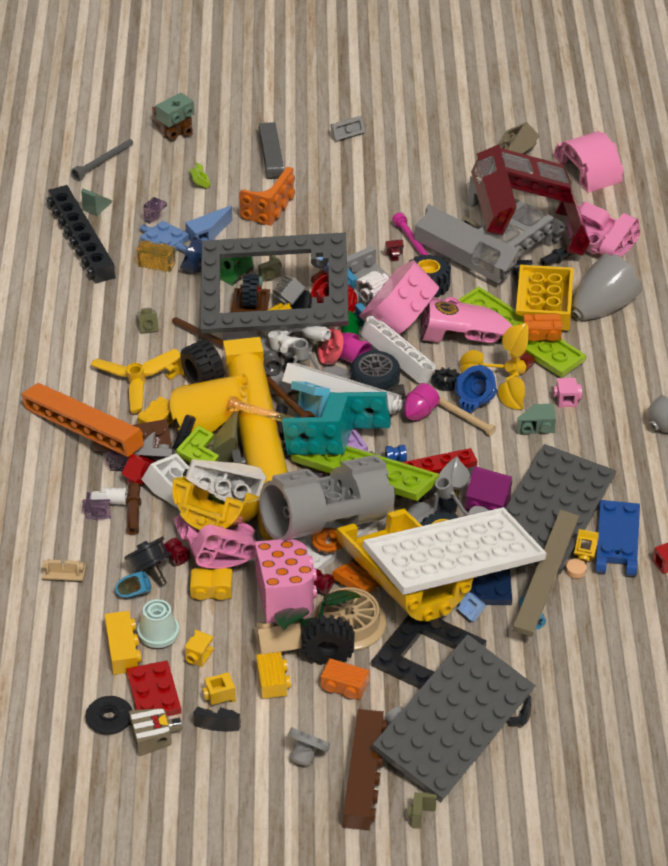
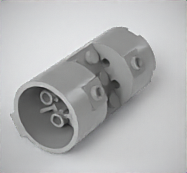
[259,455,395,541]

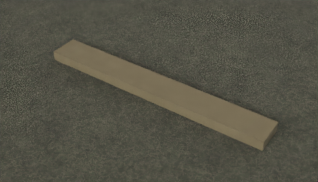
[513,510,579,637]

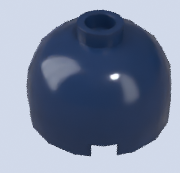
[179,237,202,273]

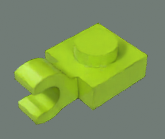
[189,162,211,189]

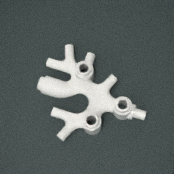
[260,326,339,353]

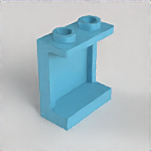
[291,381,330,436]

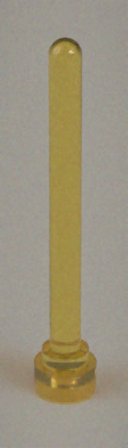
[226,395,296,421]

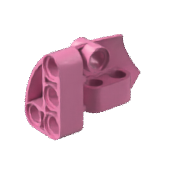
[567,202,641,257]

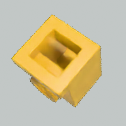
[202,672,236,705]

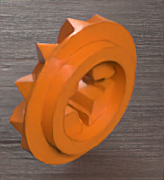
[312,528,342,554]

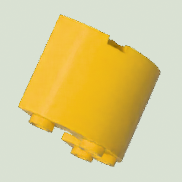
[172,476,260,530]

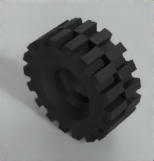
[301,615,355,665]

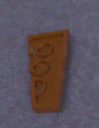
[93,419,172,454]

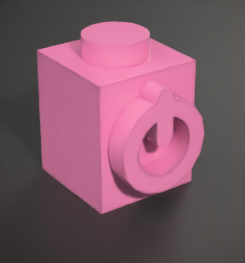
[553,378,582,407]

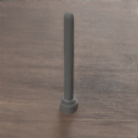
[71,139,133,181]

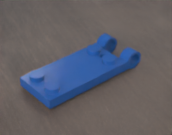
[595,500,640,576]

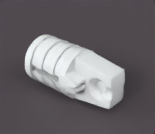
[91,487,128,505]

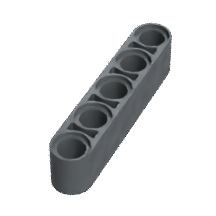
[259,122,284,178]

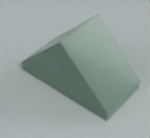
[81,188,112,216]

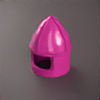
[339,332,371,364]
[403,383,440,420]

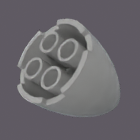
[571,252,642,321]

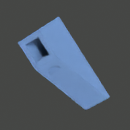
[185,205,232,241]

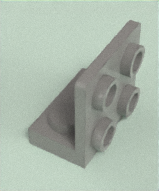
[347,246,390,279]

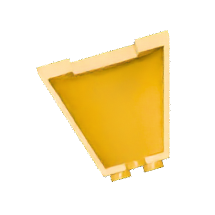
[170,373,249,433]

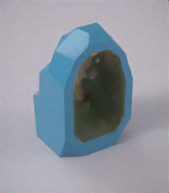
[115,571,152,598]

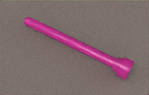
[392,212,428,255]

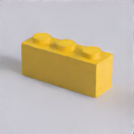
[104,610,142,675]

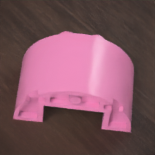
[553,131,624,193]

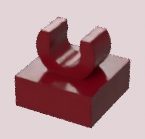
[384,239,404,261]

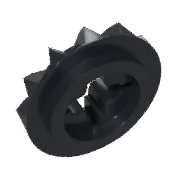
[432,367,461,390]

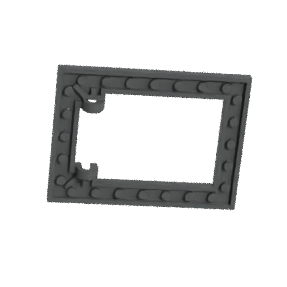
[201,232,349,334]

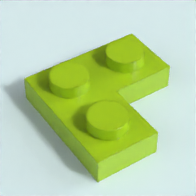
[176,425,219,463]

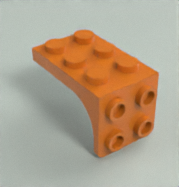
[239,166,295,226]

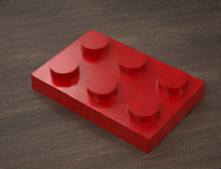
[126,660,182,716]

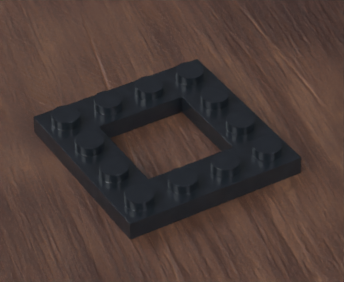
[371,614,487,689]

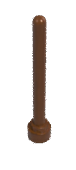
[172,317,224,348]
[267,377,316,418]

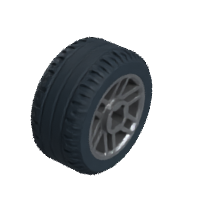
[351,350,400,392]

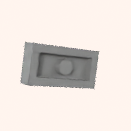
[330,116,365,141]

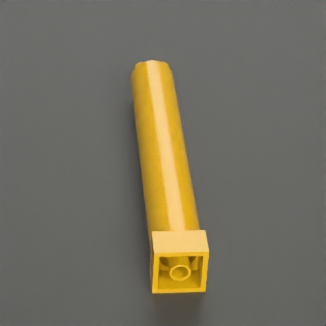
[223,337,288,541]

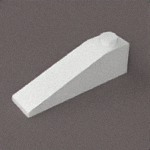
[141,453,189,509]
[185,459,266,502]

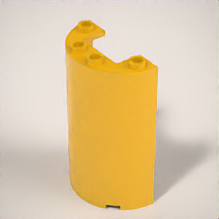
[337,508,474,621]

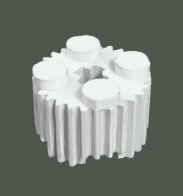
[354,271,389,307]

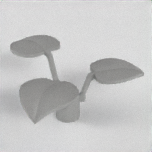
[269,332,351,395]
[407,457,489,523]

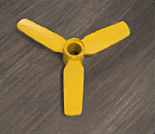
[91,349,181,414]

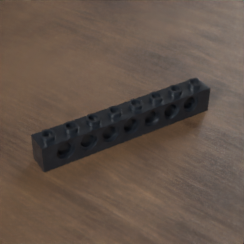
[46,185,115,284]

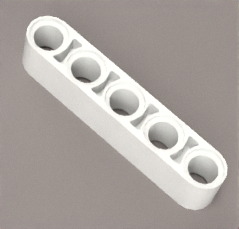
[361,316,436,384]

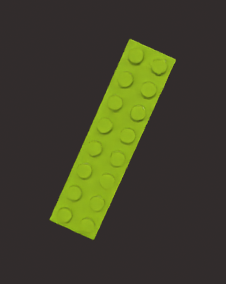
[458,286,586,378]
[291,446,440,501]

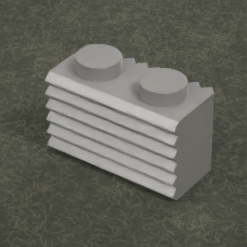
[272,275,306,305]

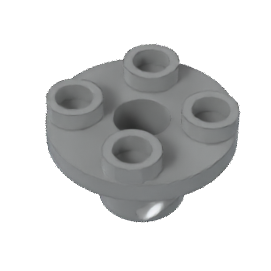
[287,727,331,766]

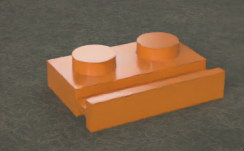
[332,561,381,593]

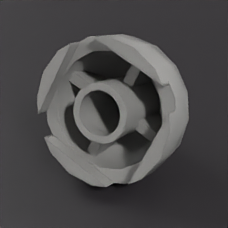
[648,395,668,433]

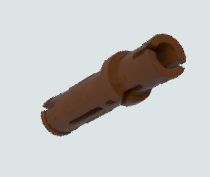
[126,483,142,535]

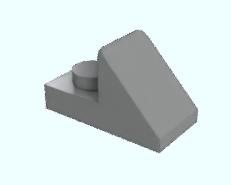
[133,432,174,457]

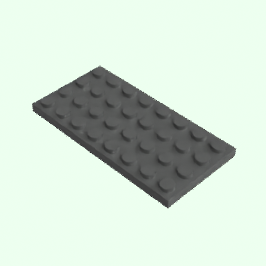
[505,444,616,575]
[371,634,536,802]

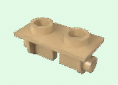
[42,559,86,581]

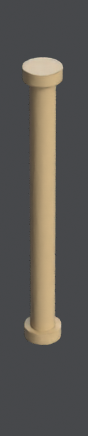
[439,396,496,436]

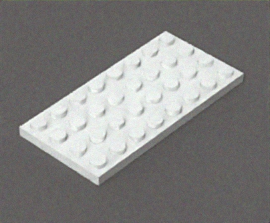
[362,507,547,595]

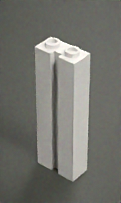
[282,363,403,414]

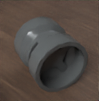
[264,351,282,376]

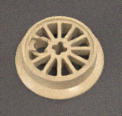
[312,587,387,650]

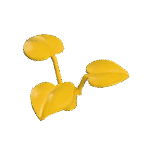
[459,323,529,410]

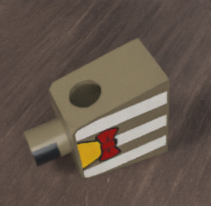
[129,708,182,756]

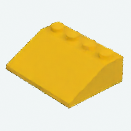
[516,265,574,331]

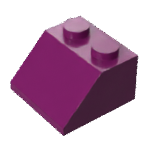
[465,466,512,511]

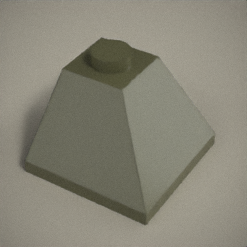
[209,411,239,463]

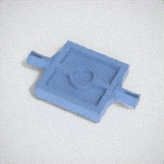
[140,221,189,256]

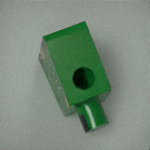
[220,257,254,286]

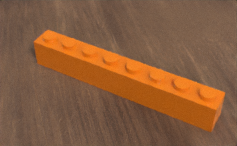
[21,383,144,457]

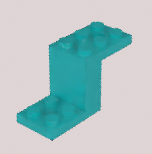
[282,392,391,455]

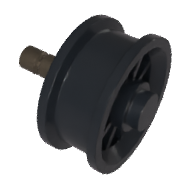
[124,536,173,586]

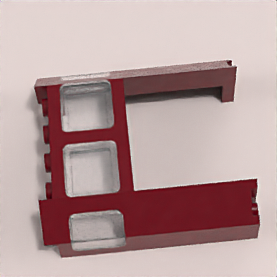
[471,144,590,256]

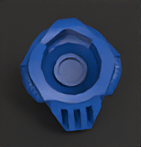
[455,364,497,413]

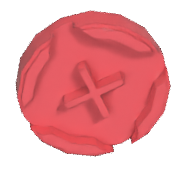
[318,328,344,365]

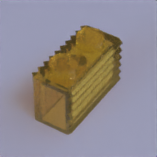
[136,241,176,273]

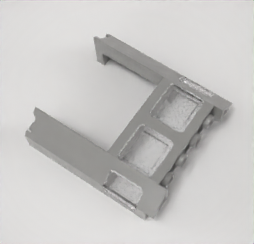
[414,176,568,283]

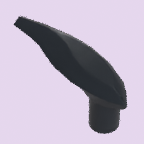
[509,695,531,726]

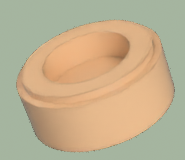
[566,559,587,579]

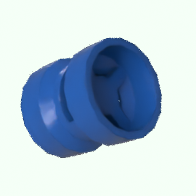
[385,445,407,462]

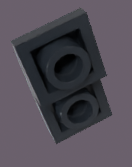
[193,706,241,732]

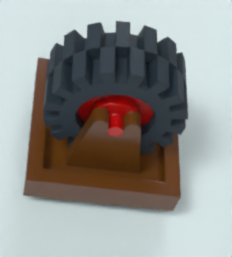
[231,274,270,313]

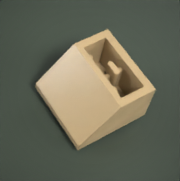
[253,621,302,654]

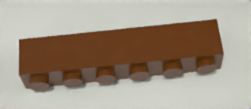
[343,709,387,831]

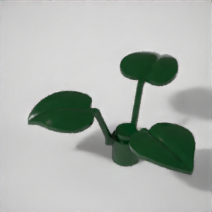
[274,590,361,630]

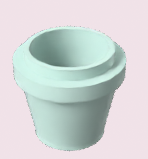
[137,599,179,648]

